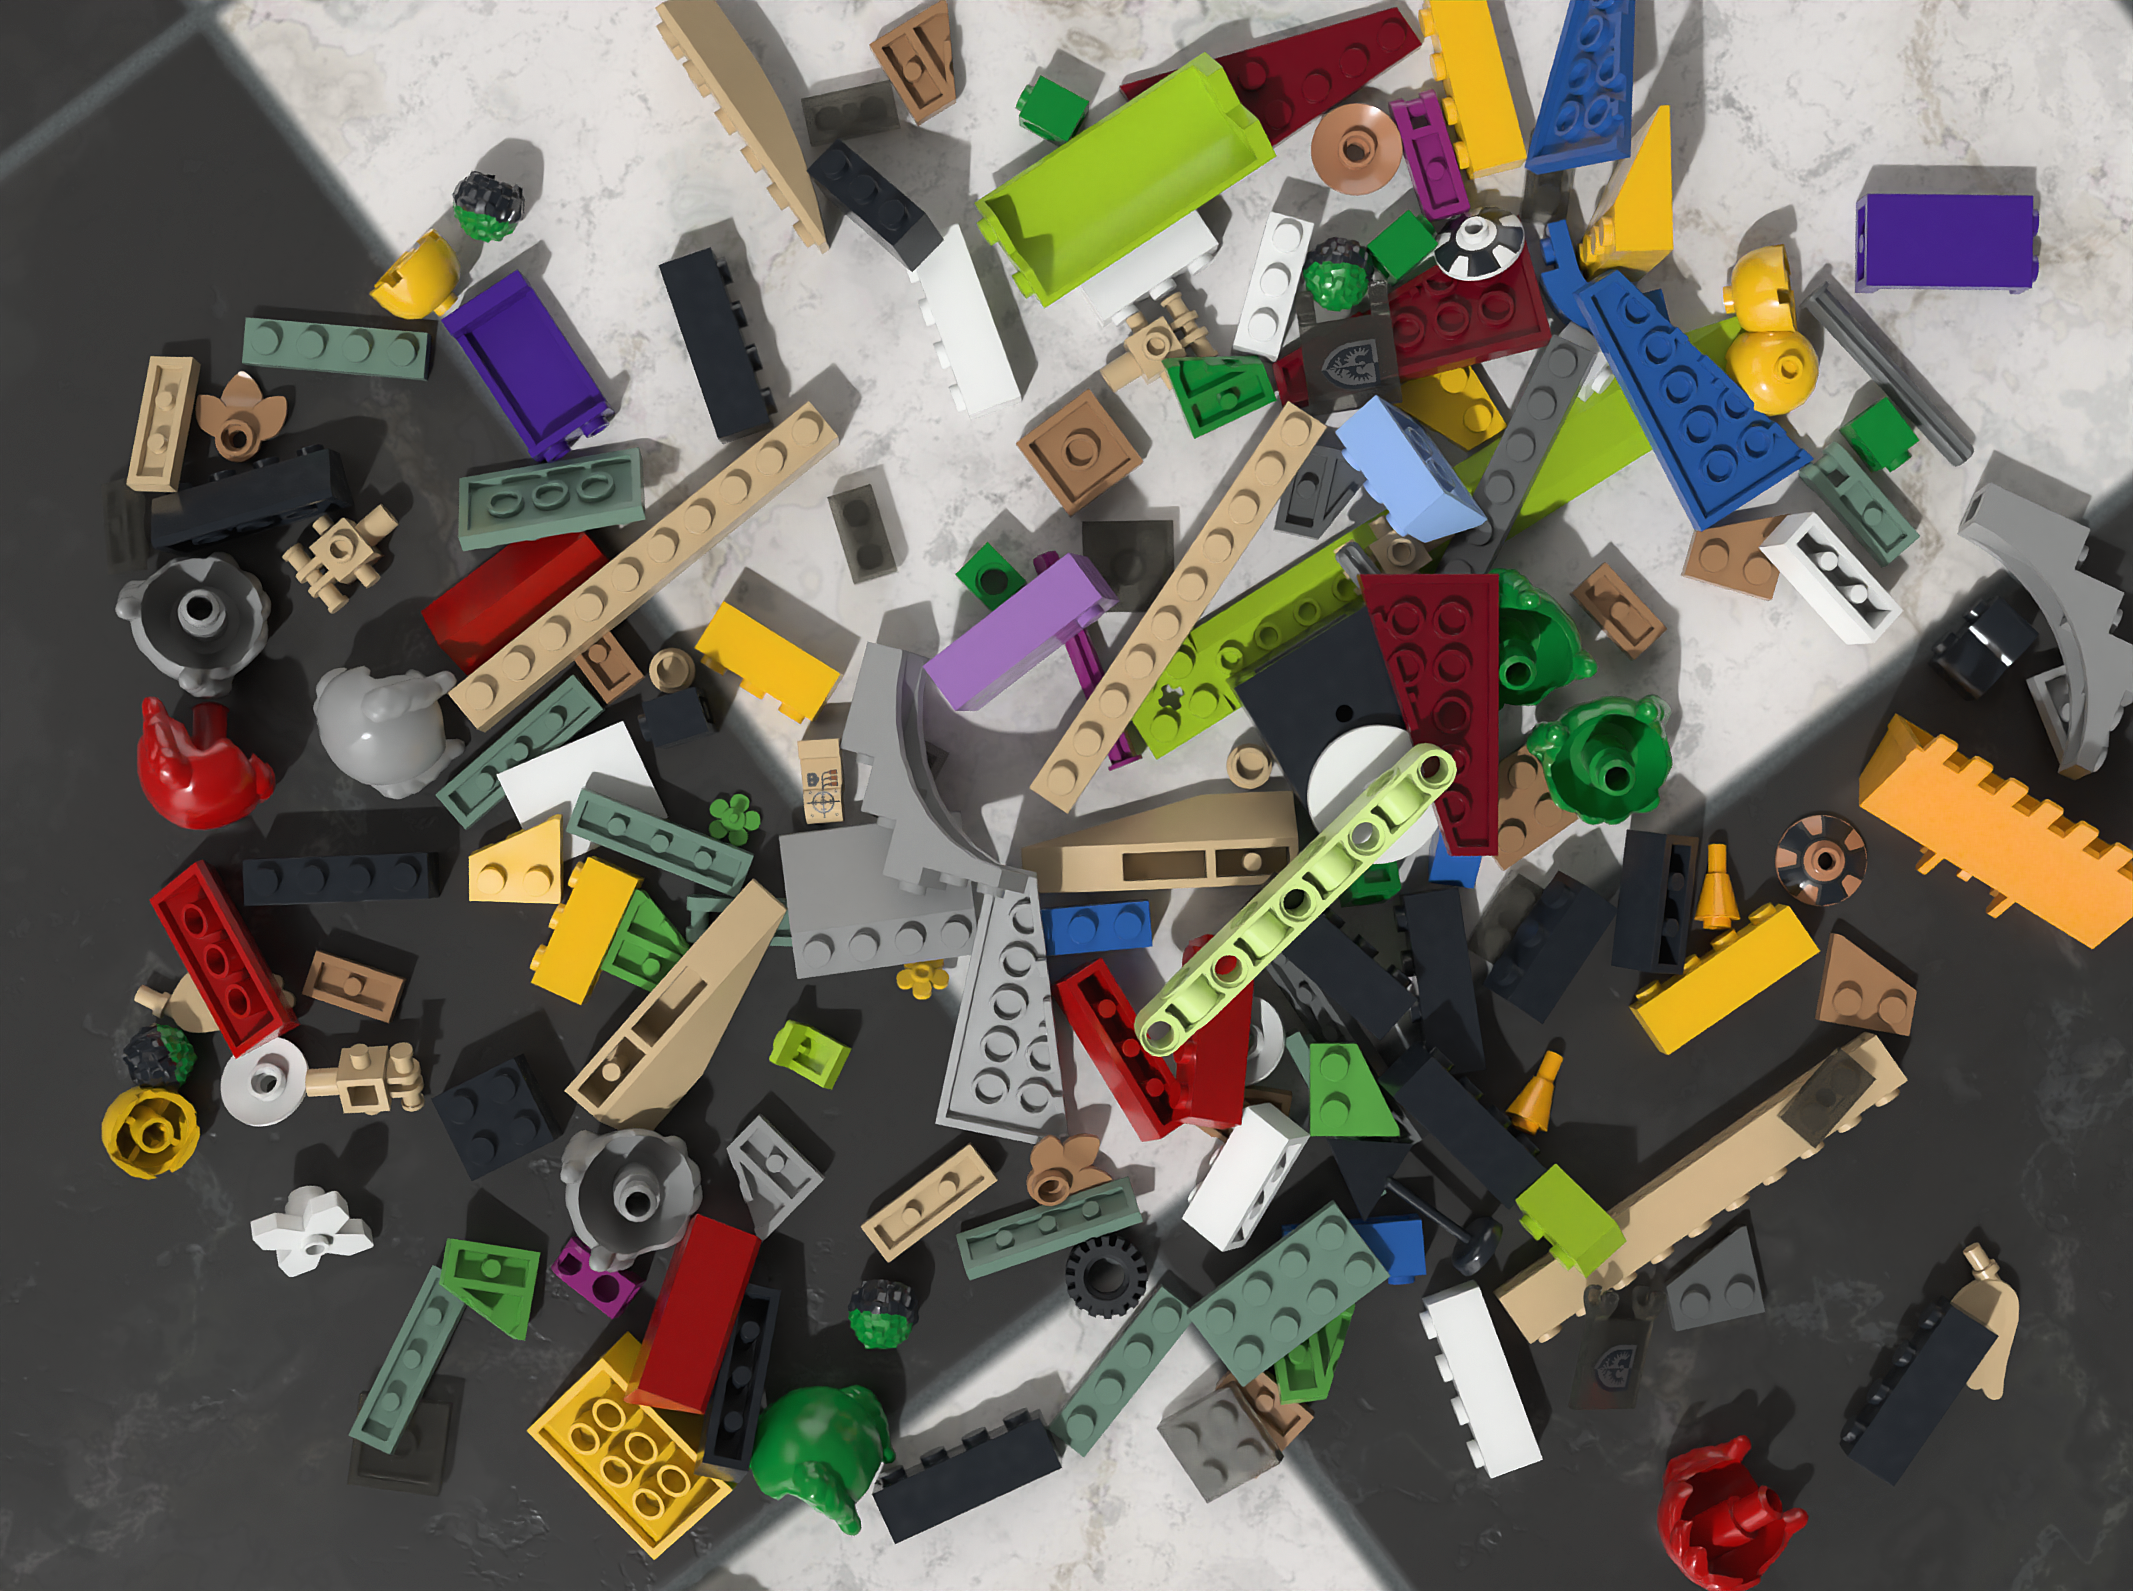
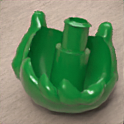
[1488,568,1598,711]
[1526,694,1673,825]
[749,1385,896,1536]

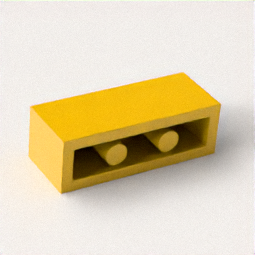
[694,601,844,724]
[530,856,645,1005]

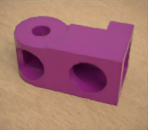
[551,1236,646,1320]

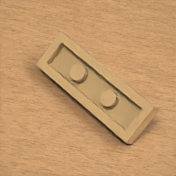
[126,356,201,492]
[861,1142,998,1263]

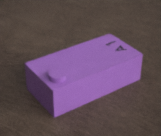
[923,552,1120,711]

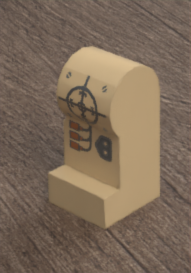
[797,738,845,824]

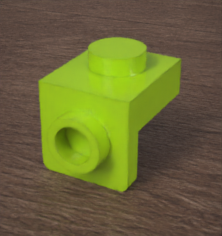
[769,1020,852,1090]

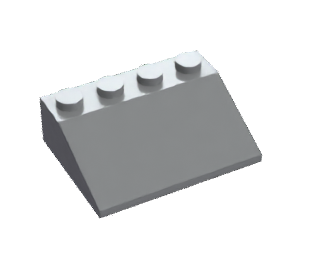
[779,811,977,979]

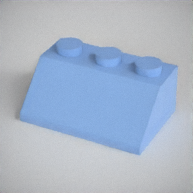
[1335,395,1487,543]

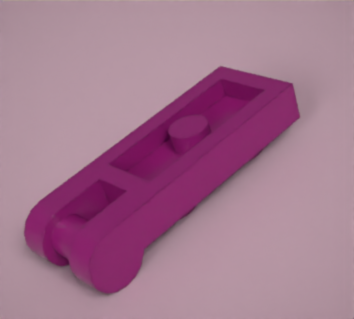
[1388,88,1471,223]

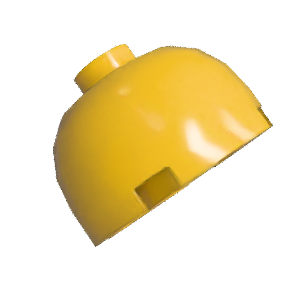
[369,228,461,320]
[1723,244,1797,333]
[1725,330,1819,416]
[102,1086,200,1180]

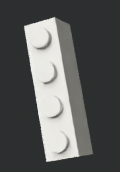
[905,223,1022,420]
[1419,1280,1543,1478]

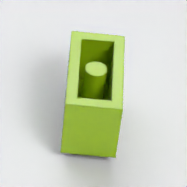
[1515,1164,1627,1278]

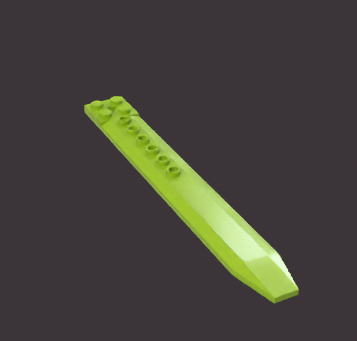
[1131,316,1746,760]

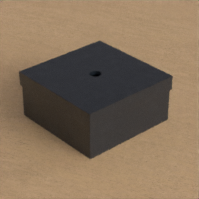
[1226,597,1407,818]

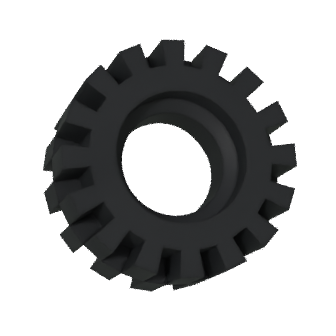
[1065,1232,1148,1319]

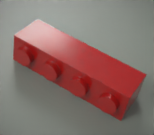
[1169,934,1254,1129]
[1051,957,1184,1142]

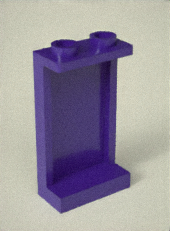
[1855,194,2039,294]
[441,269,615,464]

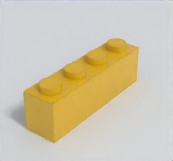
[1418,0,1527,181]
[1629,902,1820,1055]

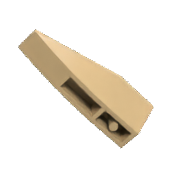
[655,0,830,254]
[1021,791,1299,893]
[564,878,788,1131]

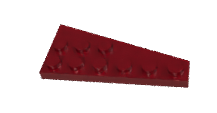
[1119,7,1422,149]
[1272,214,1552,408]
[1356,574,1499,856]

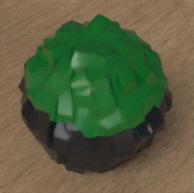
[452,171,525,243]
[1302,237,1374,312]
[121,1023,197,1092]
[847,1279,919,1349]

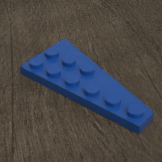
[1524,0,1635,175]
[1572,269,1814,532]

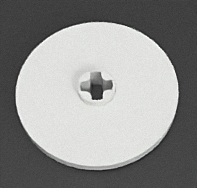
[1307,724,1438,864]

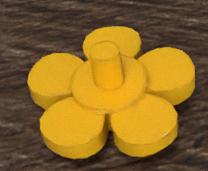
[896,959,949,999]

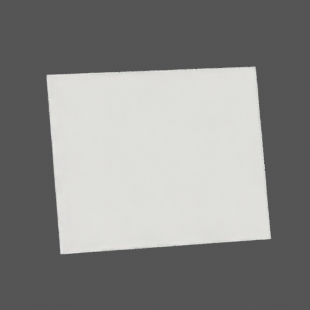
[496,721,668,862]

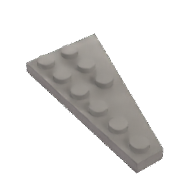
[935,866,1069,1144]

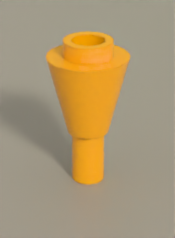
[1694,844,1741,930]
[1505,1051,1564,1136]

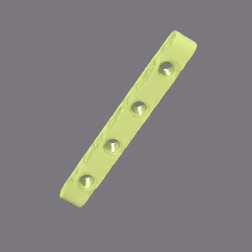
[1134,743,1457,1057]

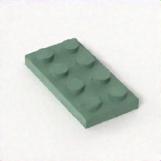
[458,447,646,551]
[1186,1200,1390,1387]

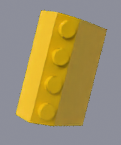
[1575,105,1674,282]
[527,1331,750,1560]

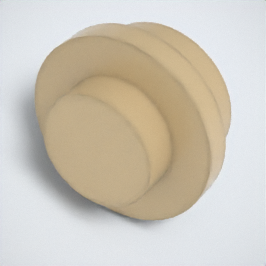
[649,648,696,694]
[1226,743,1272,789]

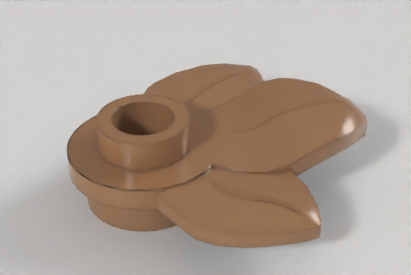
[195,371,288,463]
[1026,1133,1112,1206]

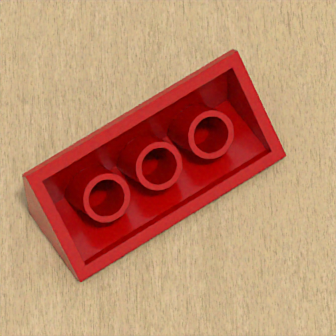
[421,530,611,676]
[149,859,301,1059]
[623,1214,762,1414]

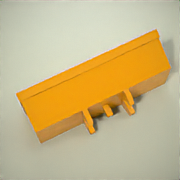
[1859,713,2133,949]

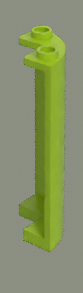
[974,52,1277,309]

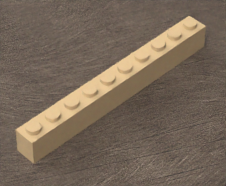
[448,401,839,732]
[1029,401,1327,814]
[1493,1032,1908,1344]

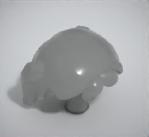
[115,552,271,699]
[313,666,466,799]
[560,1128,703,1273]

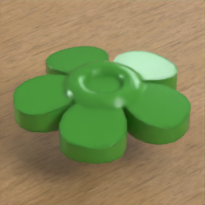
[709,794,760,847]

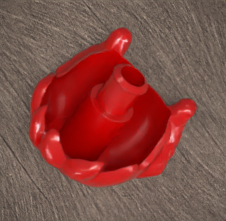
[137,697,276,830]
[1657,1435,1809,1591]

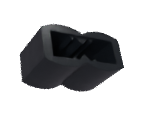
[1927,596,2039,701]

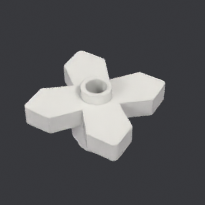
[251,1186,374,1277]

